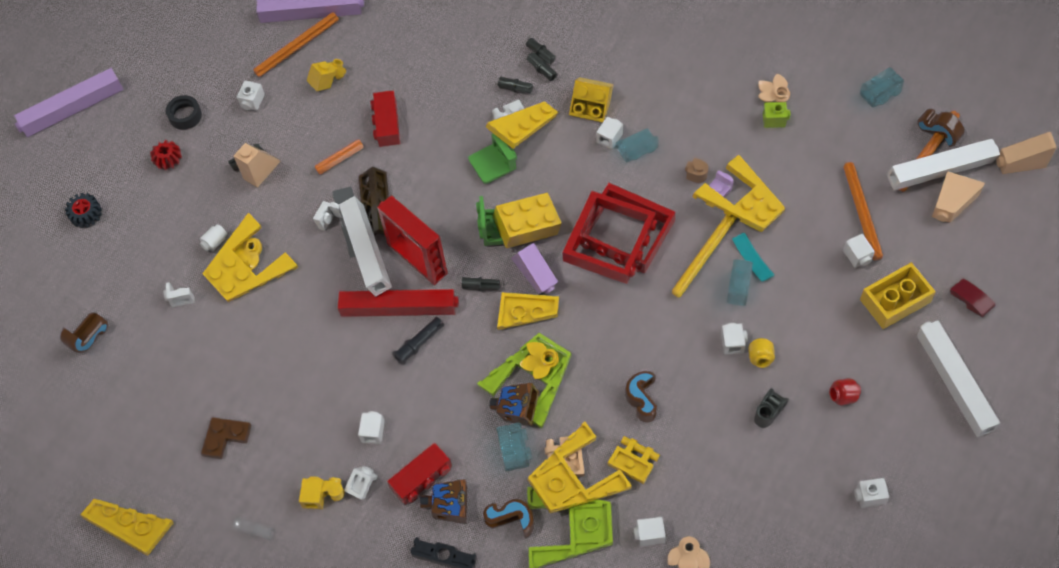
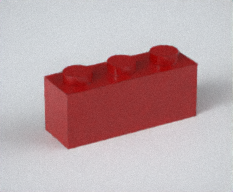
[370,90,400,147]
[387,442,452,505]

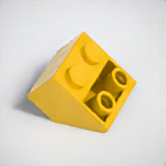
[569,77,614,122]

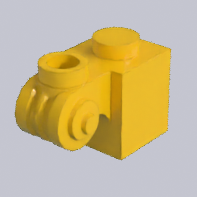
[307,59,346,91]
[299,476,345,510]

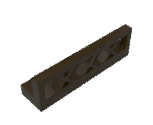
[359,166,389,237]

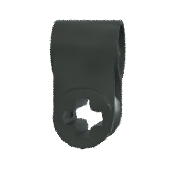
[754,388,789,428]

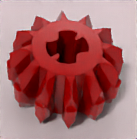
[150,139,182,171]

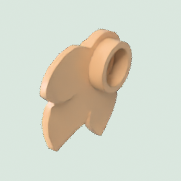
[758,74,790,102]
[667,536,710,568]

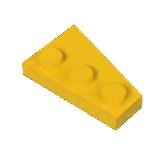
[497,292,559,330]

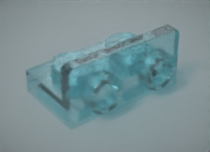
[616,128,659,162]

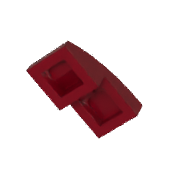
[950,278,996,317]

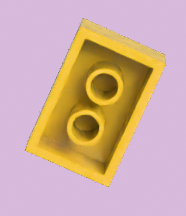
[493,192,562,249]
[860,262,936,329]

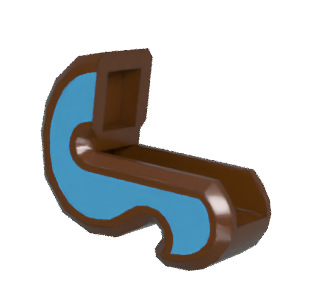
[917,109,964,147]
[60,312,108,353]
[625,371,657,423]
[483,499,534,539]

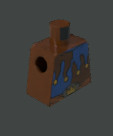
[490,383,539,426]
[420,479,467,524]

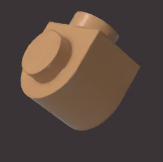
[685,157,708,183]

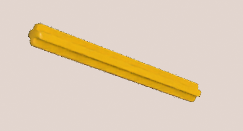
[672,215,737,298]

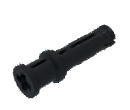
[392,317,444,366]

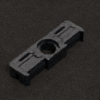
[410,537,477,568]

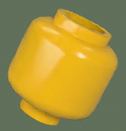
[748,338,775,368]

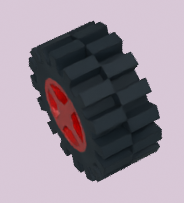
[65,193,102,228]

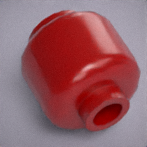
[829,378,861,406]

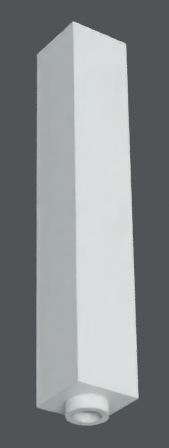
[886,139,1000,190]
[339,196,392,297]
[917,320,1000,438]

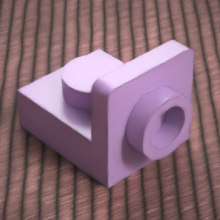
[709,170,734,198]

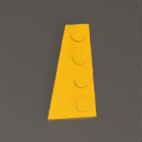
[486,101,558,149]
[80,499,174,556]

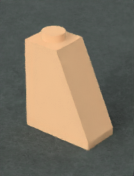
[996,132,1057,174]
[234,143,280,188]
[932,171,985,223]

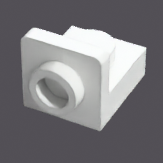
[313,201,343,231]
[163,282,195,307]
[344,466,378,500]

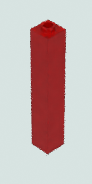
[338,289,459,317]

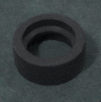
[165,95,202,130]

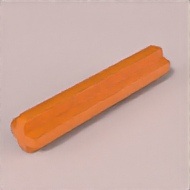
[315,139,363,174]

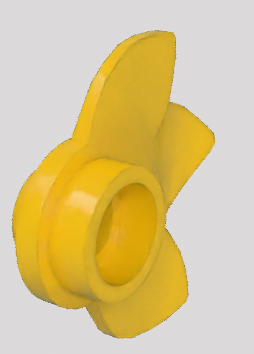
[234,238,262,271]
[520,342,559,379]

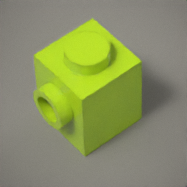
[763,102,790,128]

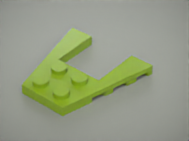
[477,333,572,429]
[527,487,613,568]

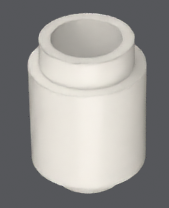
[199,224,228,252]

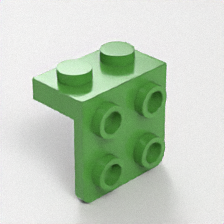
[468,133,517,184]
[476,196,504,246]

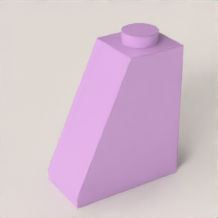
[511,243,558,294]

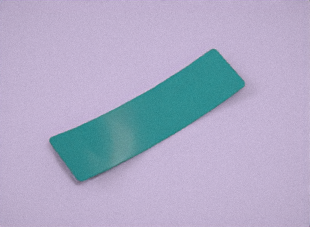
[732,233,774,282]

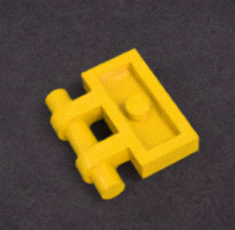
[608,436,660,484]

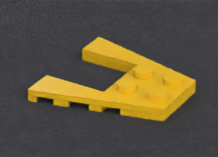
[692,154,785,232]
[202,213,298,302]
[528,421,632,514]

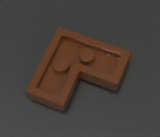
[201,417,252,459]

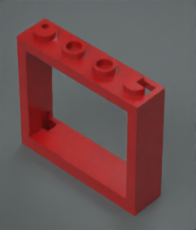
[579,183,676,274]
[562,191,658,284]
[377,195,448,286]

